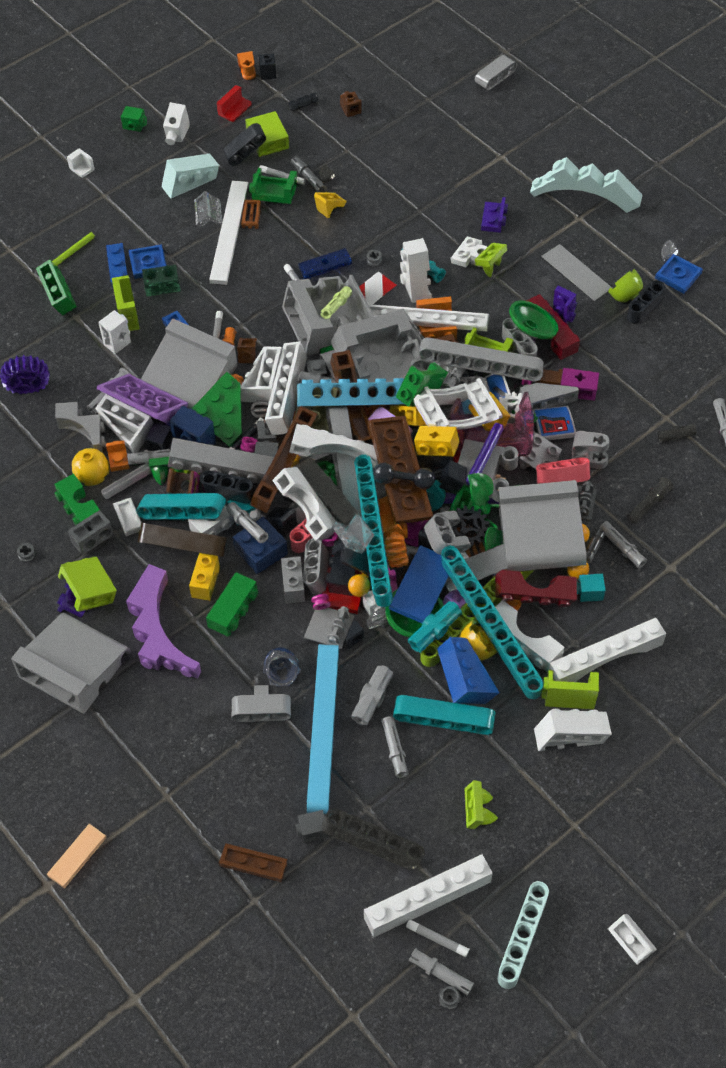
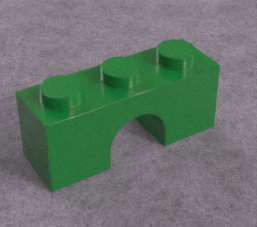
[54,474,100,525]

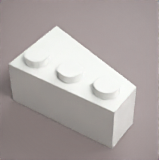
[534,709,612,751]

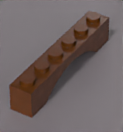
[330,350,373,445]
[250,406,317,513]

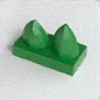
[149,457,185,485]

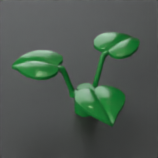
[467,473,519,551]

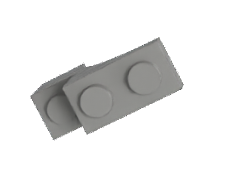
[55,402,106,453]

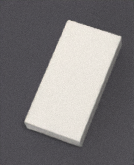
[113,498,141,536]

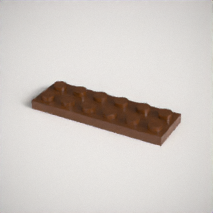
[368,416,433,524]

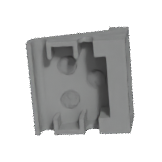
[282,275,374,355]
[331,309,427,392]
[141,319,238,409]
[499,480,586,571]
[11,613,131,714]

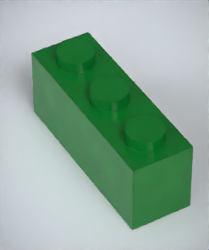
[36,260,77,316]
[206,572,258,637]

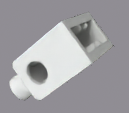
[163,102,190,145]

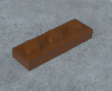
[219,843,288,882]

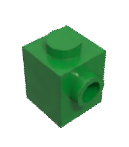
[121,106,147,132]

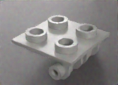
[519,430,562,470]
[304,606,354,649]

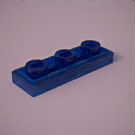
[298,248,352,279]

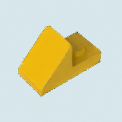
[314,192,346,218]

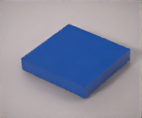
[128,244,168,279]
[655,254,703,294]

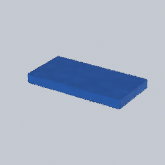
[389,545,453,623]

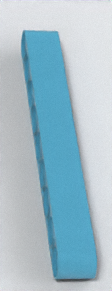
[307,644,339,814]

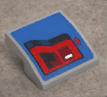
[533,406,576,440]

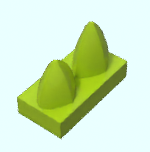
[474,243,507,277]
[464,780,498,829]

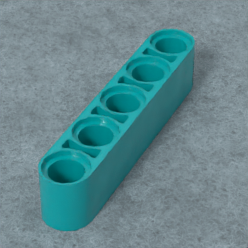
[136,493,226,519]
[393,695,496,735]

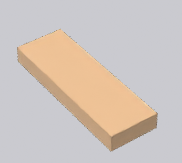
[47,824,106,889]

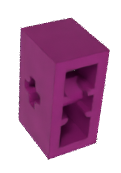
[561,368,599,401]

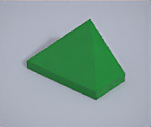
[449,485,473,511]

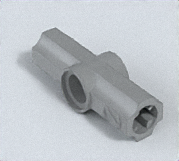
[351,665,393,726]

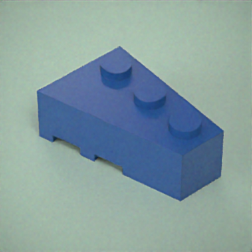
[437,637,499,704]

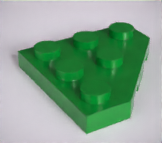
[192,372,243,448]

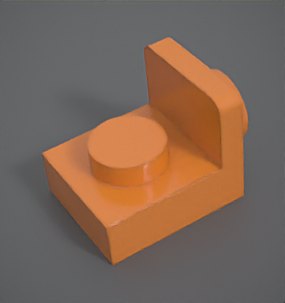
[106,440,130,472]

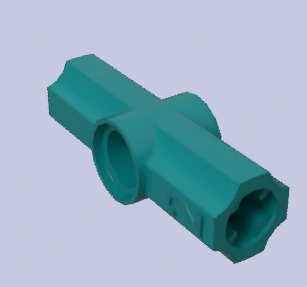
[408,601,462,653]

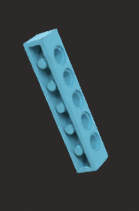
[297,378,405,406]

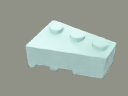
[162,153,219,198]

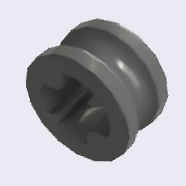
[367,250,382,267]
[17,543,35,562]

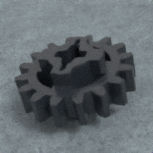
[452,506,490,548]

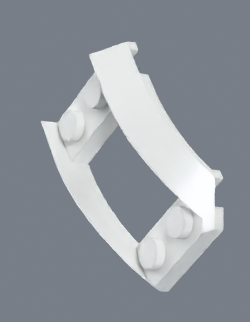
[414,378,503,430]

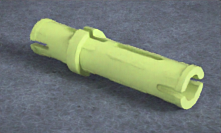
[320,286,352,319]

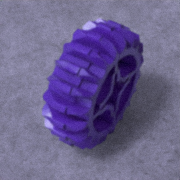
[0,355,50,395]

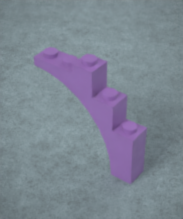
[126,564,201,679]

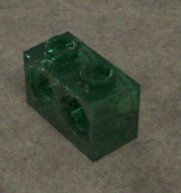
[142,265,180,296]

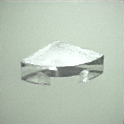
[661,240,679,261]
[366,607,387,629]

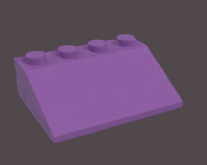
[97,374,188,426]

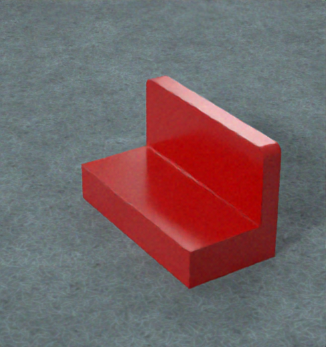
[217,85,252,122]

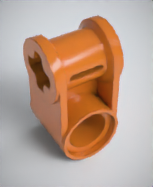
[237,51,256,80]

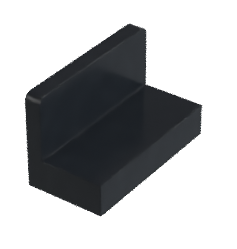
[332,541,370,576]

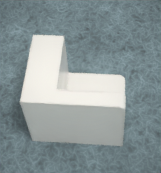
[67,148,95,178]

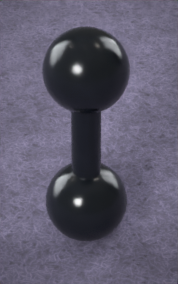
[373,462,435,490]

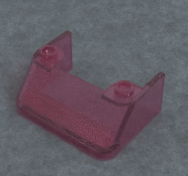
[450,392,534,457]

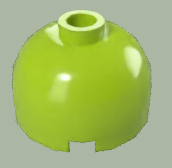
[608,269,643,303]

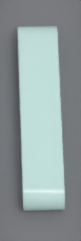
[498,881,549,989]

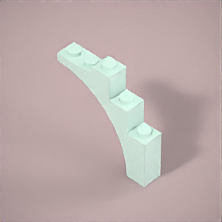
[530,157,642,213]

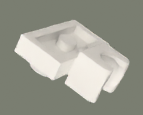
[451,236,487,267]

